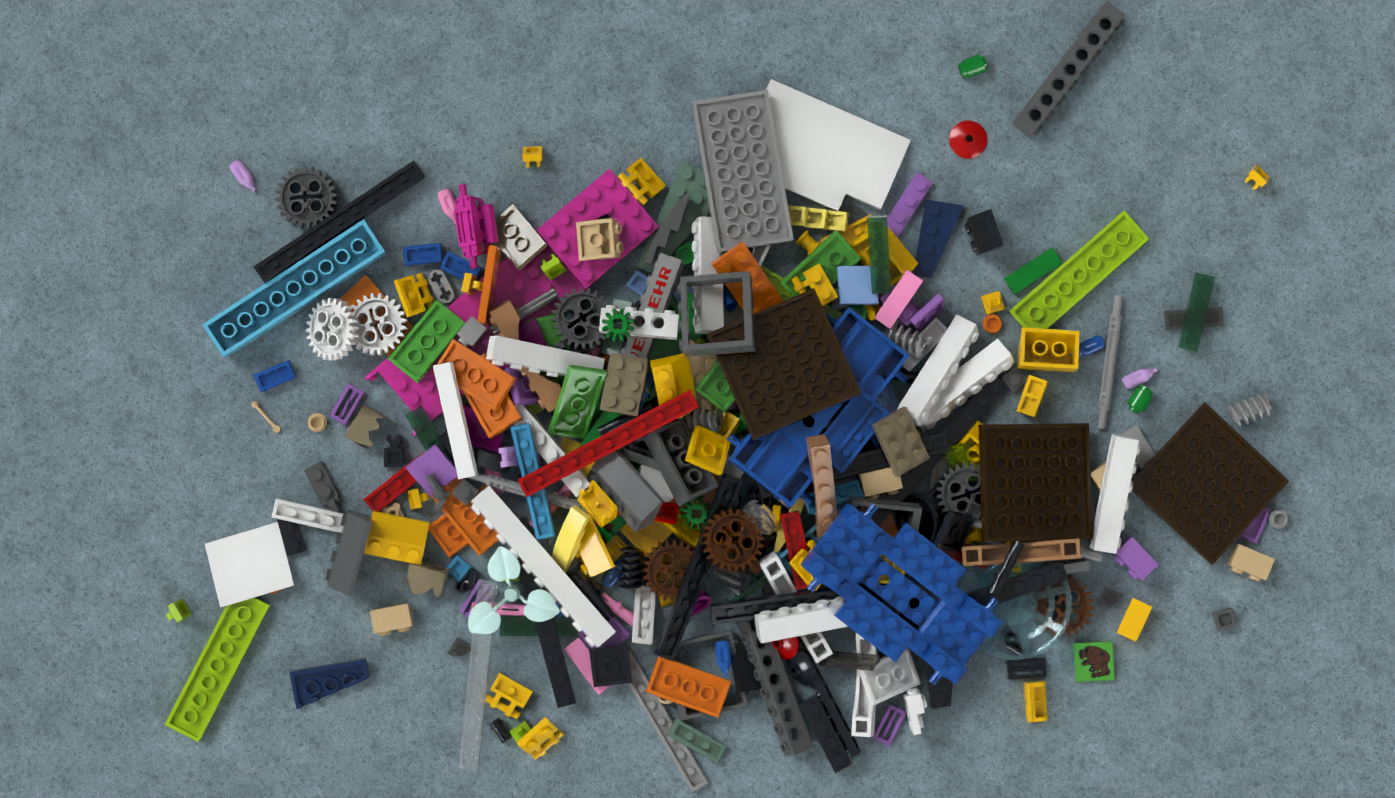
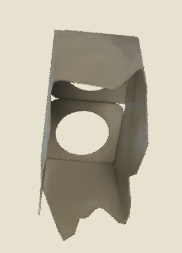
[344,405,391,452]
[404,561,449,598]

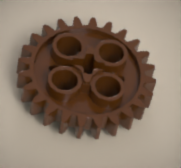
[701,509,764,573]
[642,539,695,602]
[1031,576,1095,638]

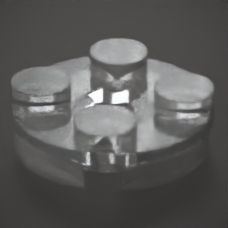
[740,500,777,536]

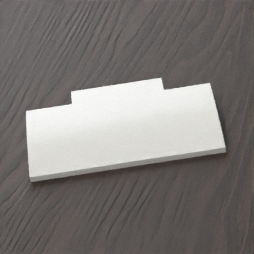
[766,79,911,211]

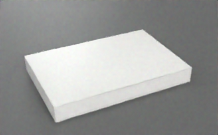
[858,648,921,705]

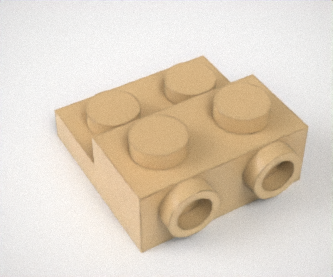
[576,218,623,261]

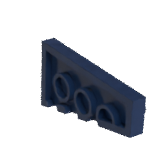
[913,199,963,278]
[290,658,370,709]

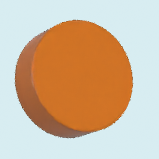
[982,314,1002,334]

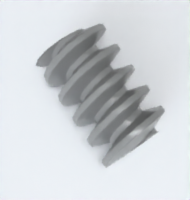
[888,322,931,359]
[1227,392,1271,427]
[679,409,723,433]

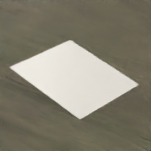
[205,522,294,607]

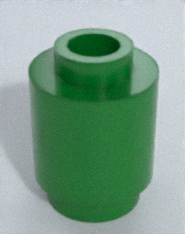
[958,54,988,78]
[1127,384,1153,414]

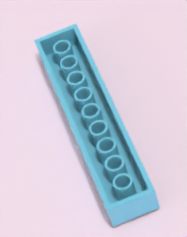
[202,219,387,358]

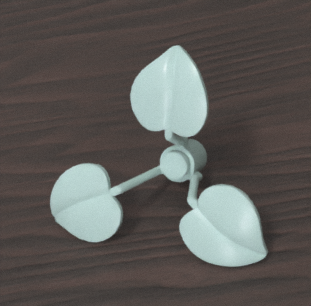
[468,546,560,634]

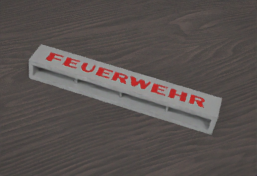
[620,253,684,359]

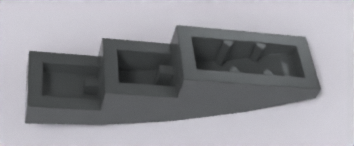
[645,194,689,265]

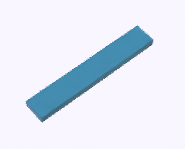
[510,422,556,540]

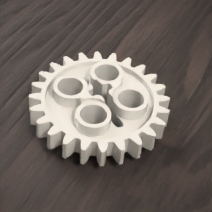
[351,293,408,356]
[306,298,359,361]

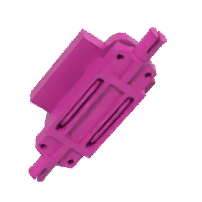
[454,184,499,269]

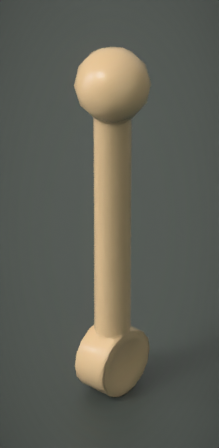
[251,401,281,433]

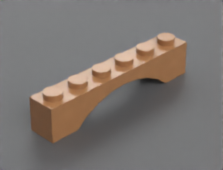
[488,299,562,413]
[806,434,838,541]
[962,539,1081,567]

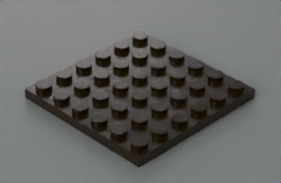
[707,288,861,441]
[1131,402,1289,565]
[978,423,1093,542]

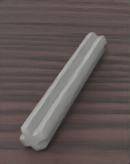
[489,289,559,334]

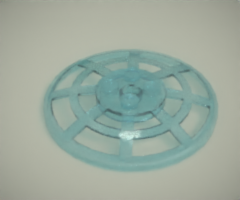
[958,560,1072,660]

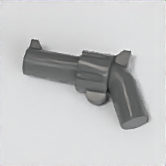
[425,472,451,511]

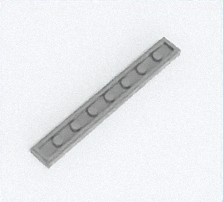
[628,650,709,792]

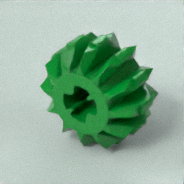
[602,309,634,342]
[681,498,710,530]

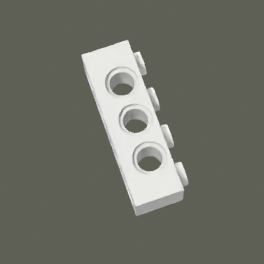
[599,305,679,340]

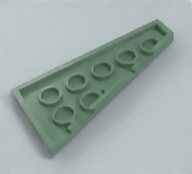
[636,162,710,274]

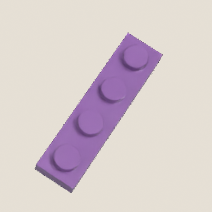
[885,172,933,238]

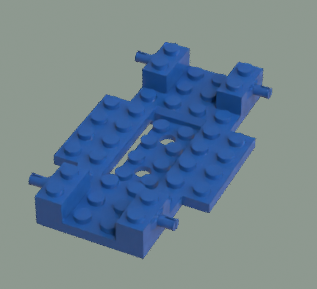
[727,307,910,509]
[800,503,1003,685]

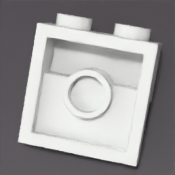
[902,687,927,735]

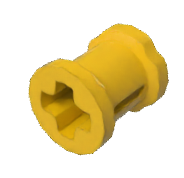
[795,230,821,255]

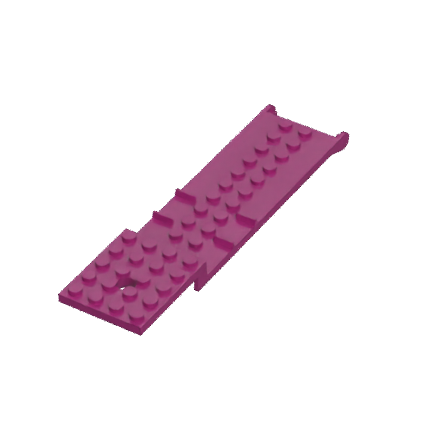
[364,168,659,437]

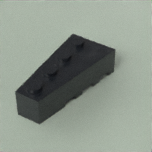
[922,659,953,709]

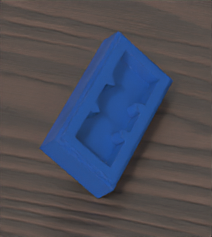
[403,243,443,266]
[440,252,483,281]
[253,360,297,392]

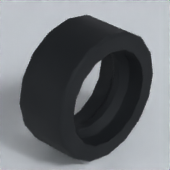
[474,448,510,473]

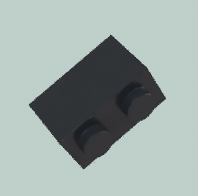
[964,209,1004,256]

